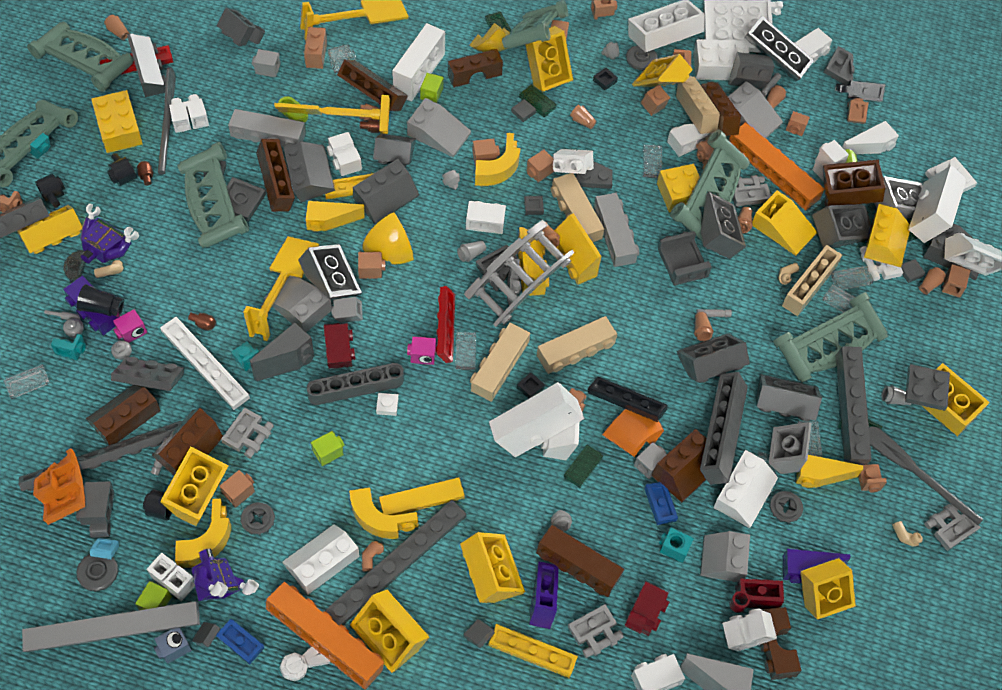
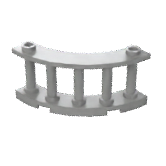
[464,220,575,327]

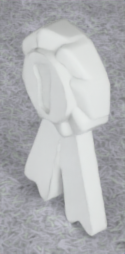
[280,647,330,681]

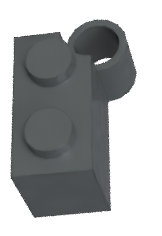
[216,8,265,47]
[76,481,114,538]

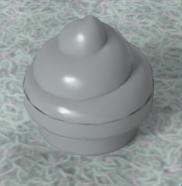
[601,42,620,59]
[442,170,460,190]
[63,318,84,338]
[111,341,132,360]
[551,510,572,532]

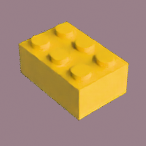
[525,26,573,92]
[91,90,143,153]
[922,363,990,436]

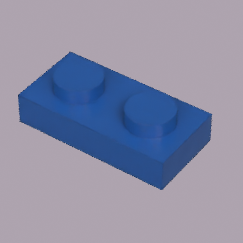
[644,482,678,525]
[216,619,265,665]

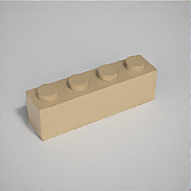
[676,76,720,134]
[551,173,604,242]
[782,245,842,316]
[537,316,617,374]
[470,323,530,402]

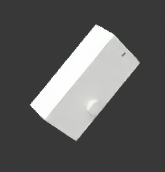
[628,0,705,52]
[393,23,445,101]
[908,165,966,243]
[489,382,584,457]

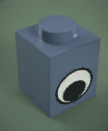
[154,628,192,664]

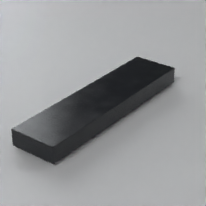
[588,377,668,422]

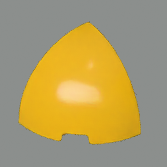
[470,23,510,52]
[362,212,414,264]

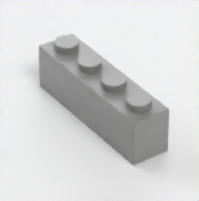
[228,109,306,147]
[594,193,639,267]

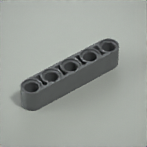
[307,363,404,405]

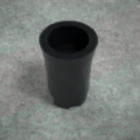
[77,284,124,317]

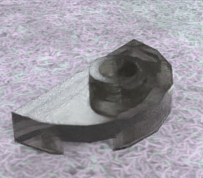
[63,250,86,283]

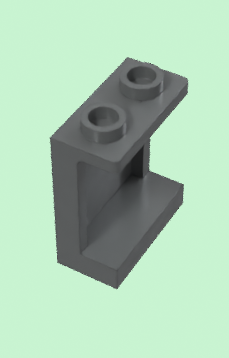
[658,231,712,286]

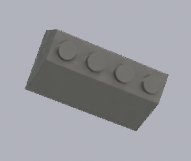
[744,16,814,81]

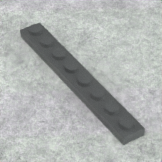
[18,420,182,491]
[325,500,466,625]

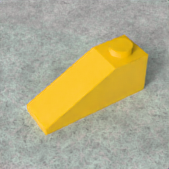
[306,201,365,232]
[796,455,863,488]

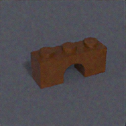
[448,49,503,88]
[760,607,802,680]

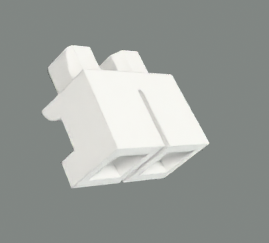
[169,94,209,133]
[553,149,594,174]
[147,553,195,601]

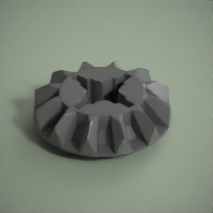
[770,491,803,524]
[241,502,275,535]

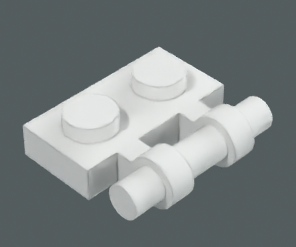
[860,246,903,281]

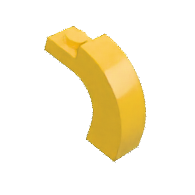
[475,133,520,186]
[349,488,418,539]
[175,499,231,568]

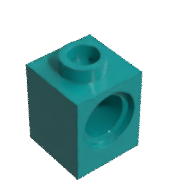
[659,528,694,563]

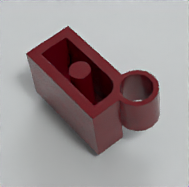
[324,323,355,369]
[729,578,784,613]
[625,581,670,636]

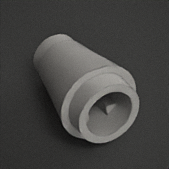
[457,241,486,262]
[882,385,911,405]

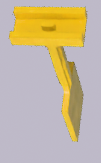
[300,0,409,40]
[274,95,390,134]
[243,236,319,341]

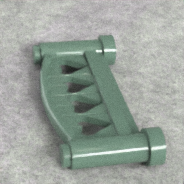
[502,0,568,49]
[27,21,134,92]
[0,100,78,187]
[670,130,750,241]
[177,142,249,248]
[773,292,889,383]

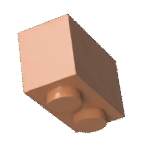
[304,27,327,69]

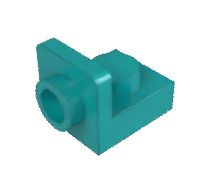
[51,334,86,360]
[231,341,259,371]

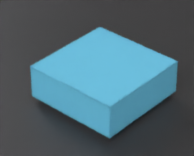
[90,538,119,559]

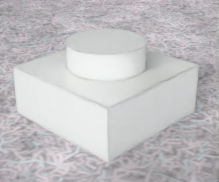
[376,393,398,416]

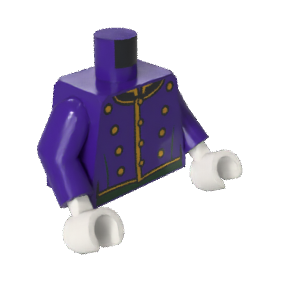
[80,204,139,263]
[192,548,259,601]

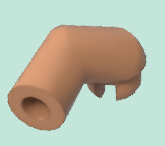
[362,541,384,572]

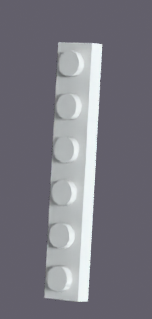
[160,317,250,410]

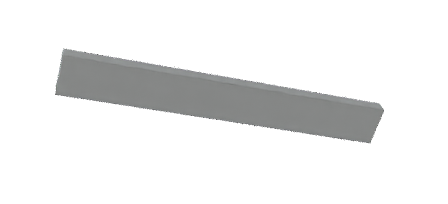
[22,601,200,652]

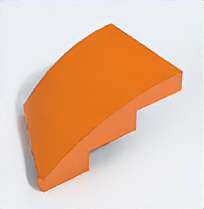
[603,409,664,457]
[33,448,85,525]

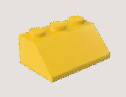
[632,54,693,87]
[864,204,910,267]
[17,205,83,254]
[554,213,601,285]
[518,227,549,296]
[160,447,229,526]
[460,532,525,603]
[350,590,429,673]

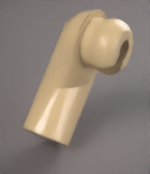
[94,260,124,278]
[778,263,799,285]
[892,521,923,547]

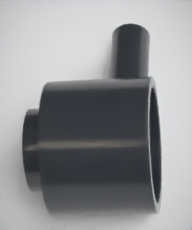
[107,153,137,186]
[35,173,65,208]
[143,489,172,521]

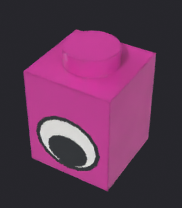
[113,309,147,343]
[407,336,436,365]

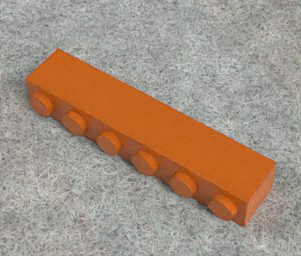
[729,122,824,211]
[266,582,384,690]

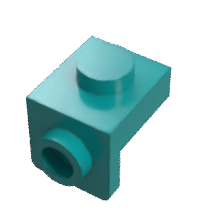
[29,133,51,159]

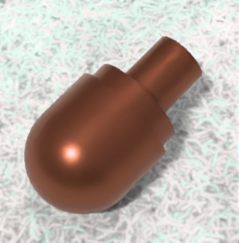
[360,118,380,133]
[137,161,153,186]
[188,312,216,331]

